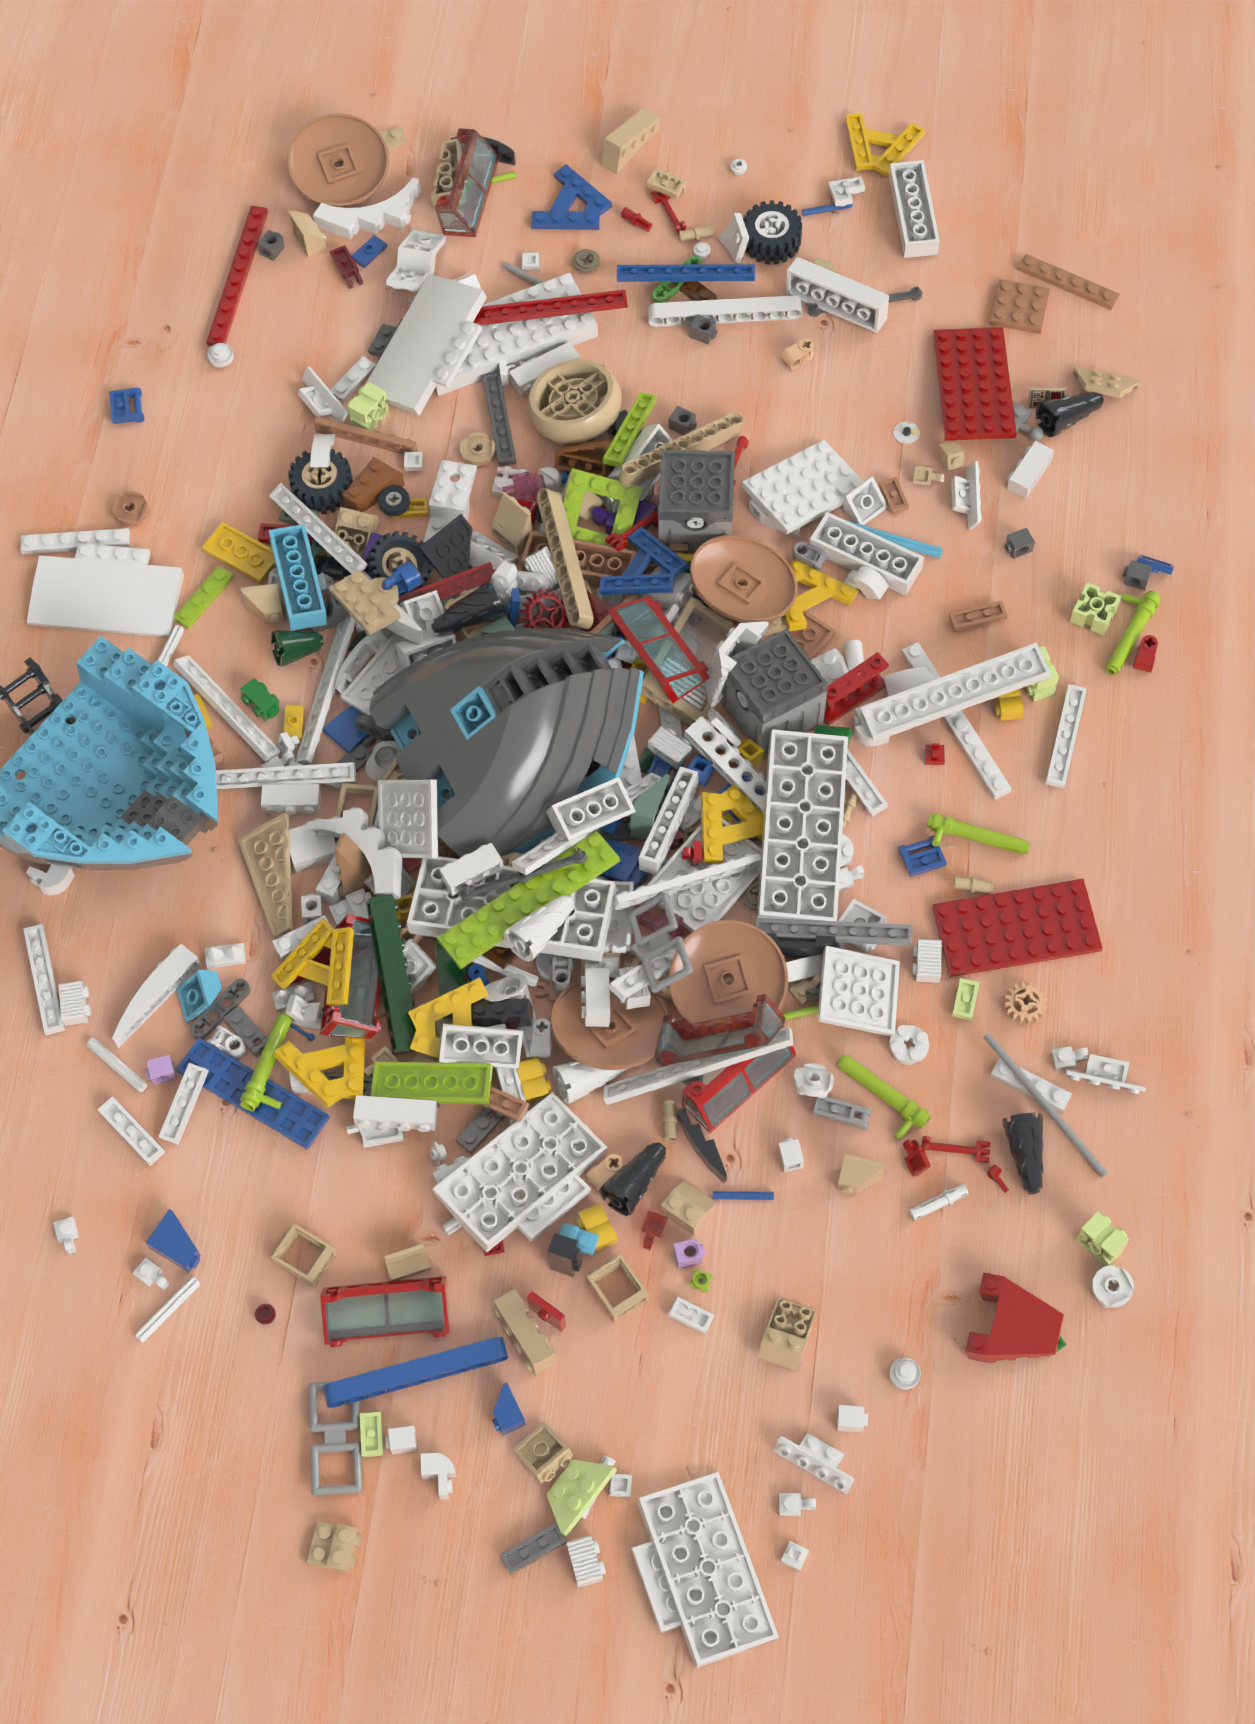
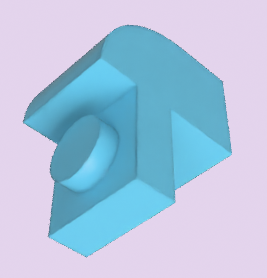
[559,1224,599,1256]

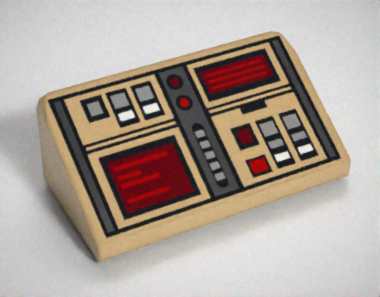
[1028,387,1066,409]

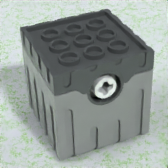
[658,449,735,552]
[720,628,828,755]

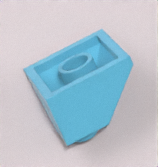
[176,970,222,1023]

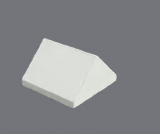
[843,476,888,525]

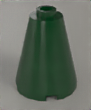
[271,630,324,667]

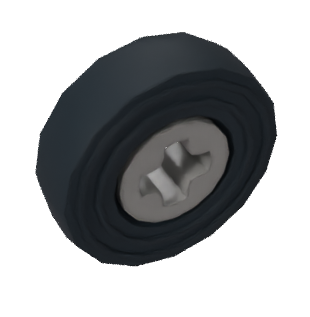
[378,485,411,517]

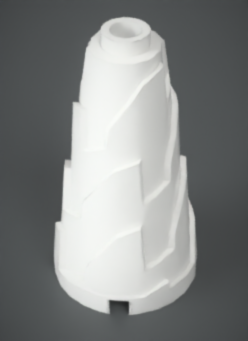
[504,895,574,962]
[552,1060,629,1104]

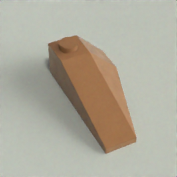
[335,833,372,900]

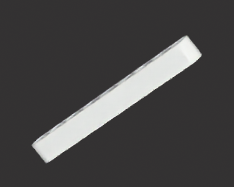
[648,296,803,327]

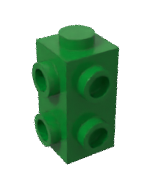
[240,678,280,722]

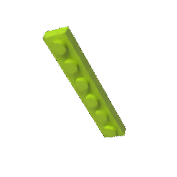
[603,392,657,467]

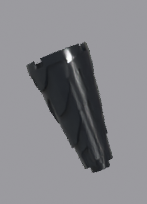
[1035,392,1104,437]
[431,582,504,636]
[1002,1113,1044,1194]
[599,1142,666,1216]

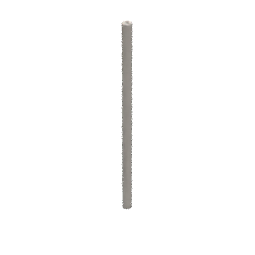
[983,1033,1108,1177]

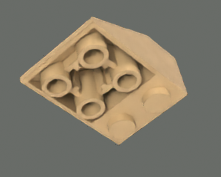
[491,492,532,556]
[329,507,380,558]
[758,1297,817,1371]

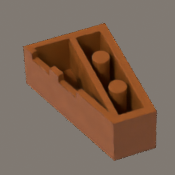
[554,440,613,477]
[342,457,405,512]

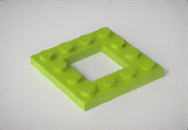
[563,468,643,549]

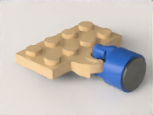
[329,561,422,636]

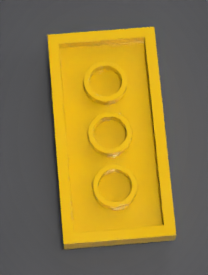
[201,522,275,584]

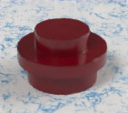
[255,1304,276,1325]

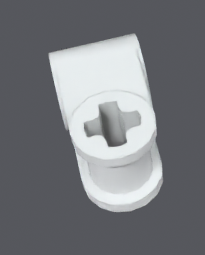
[207,1025,246,1059]

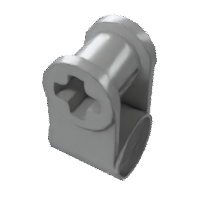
[792,541,829,571]
[552,955,572,993]
[530,1018,552,1058]

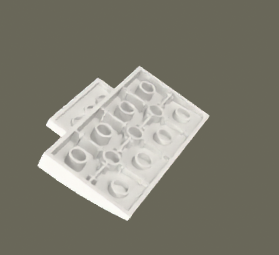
[366,274,487,415]
[27,543,184,638]
[432,1092,607,1252]
[631,1472,779,1669]

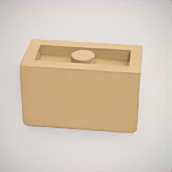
[383,1244,431,1281]

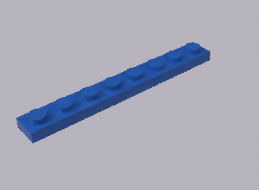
[617,264,755,282]

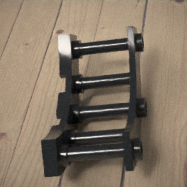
[0,657,76,736]

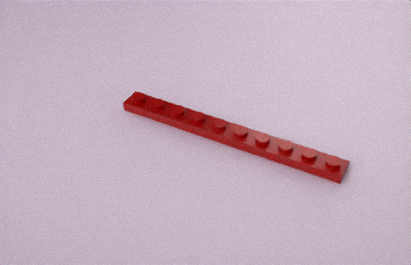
[206,205,268,346]
[473,290,628,326]

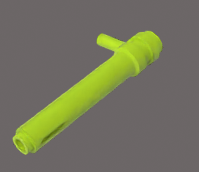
[1105,591,1161,675]
[927,813,1031,855]
[240,1012,292,1111]
[836,1054,931,1140]

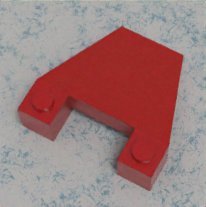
[965,1272,1064,1363]

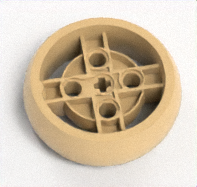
[527,359,622,445]

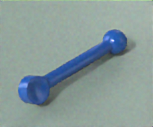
[290,1023,315,1041]

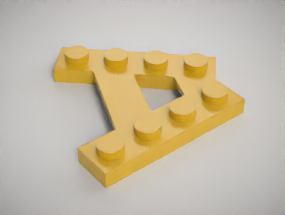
[845,113,926,177]
[784,559,858,631]
[701,785,764,865]
[271,918,354,1006]
[408,977,488,1059]
[273,1028,365,1108]

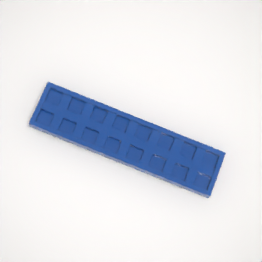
[176,1038,330,1150]

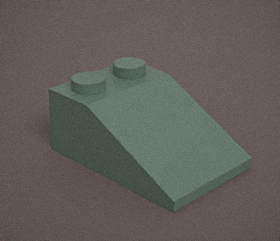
[628,774,670,840]

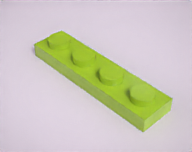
[173,566,234,630]

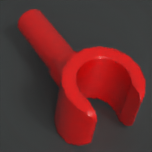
[987,1165,1009,1193]

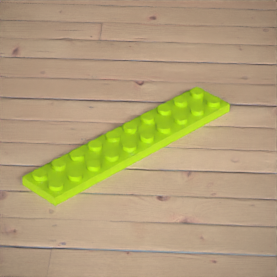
[437,830,620,969]

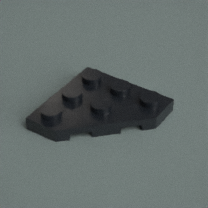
[418,514,473,579]

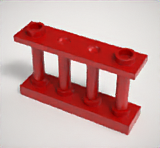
[824,652,890,726]

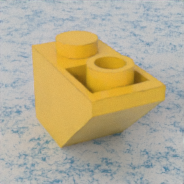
[722,739,764,769]

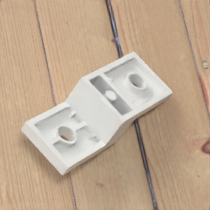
[386,229,446,293]
[424,460,477,543]

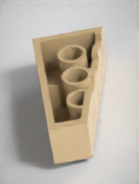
[601,108,660,175]
[431,138,468,210]
[493,1288,557,1376]

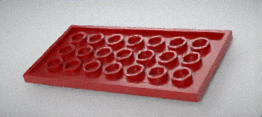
[933,327,1017,441]
[932,878,1103,977]

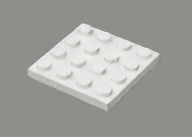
[378,780,438,858]
[817,946,900,1036]

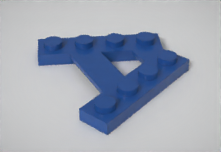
[531,164,612,230]
[599,527,689,595]

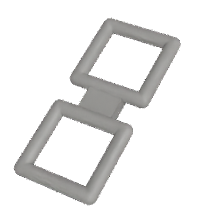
[627,893,693,993]
[308,1381,362,1496]

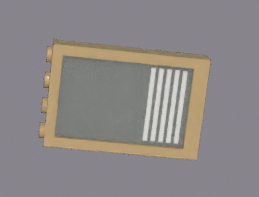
[641,597,736,726]

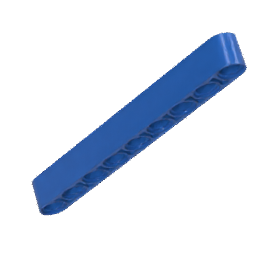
[322,1337,509,1408]

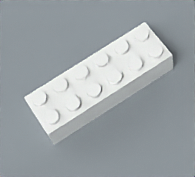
[889,160,940,258]
[786,257,889,333]
[809,512,924,596]

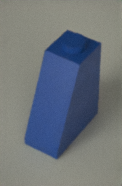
[146,1209,201,1273]

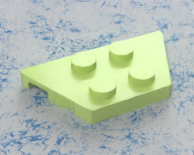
[546,1460,617,1537]

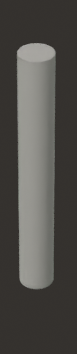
[503,262,543,285]

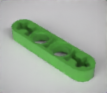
[652,256,702,303]

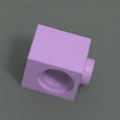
[145,1054,177,1085]
[674,1238,705,1269]

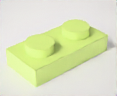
[952,978,980,1021]
[360,1412,384,1457]

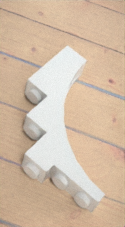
[313,178,421,240]
[307,807,402,899]

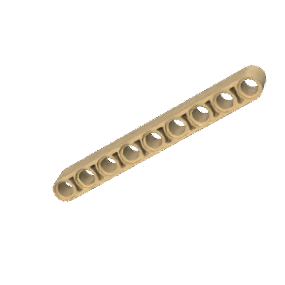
[619,413,743,487]
[537,488,594,629]

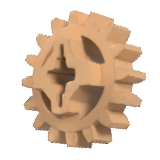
[1004,982,1048,1025]

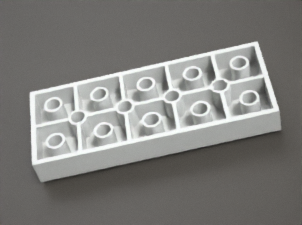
[434,273,598,396]
[757,730,848,922]
[407,856,616,962]

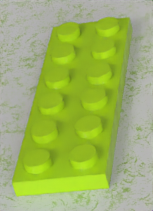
[371,1062,493,1104]

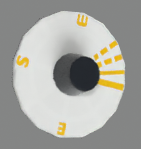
[893,422,920,444]

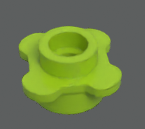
[689,1269,712,1292]

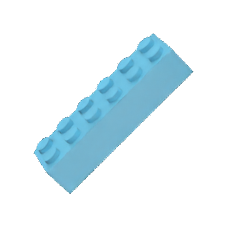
[269,524,327,631]

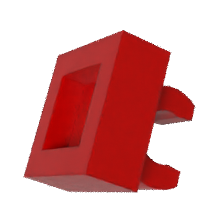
[925,743,945,765]
[681,841,702,866]

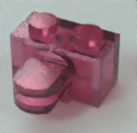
[502,472,545,502]
[638,910,684,940]

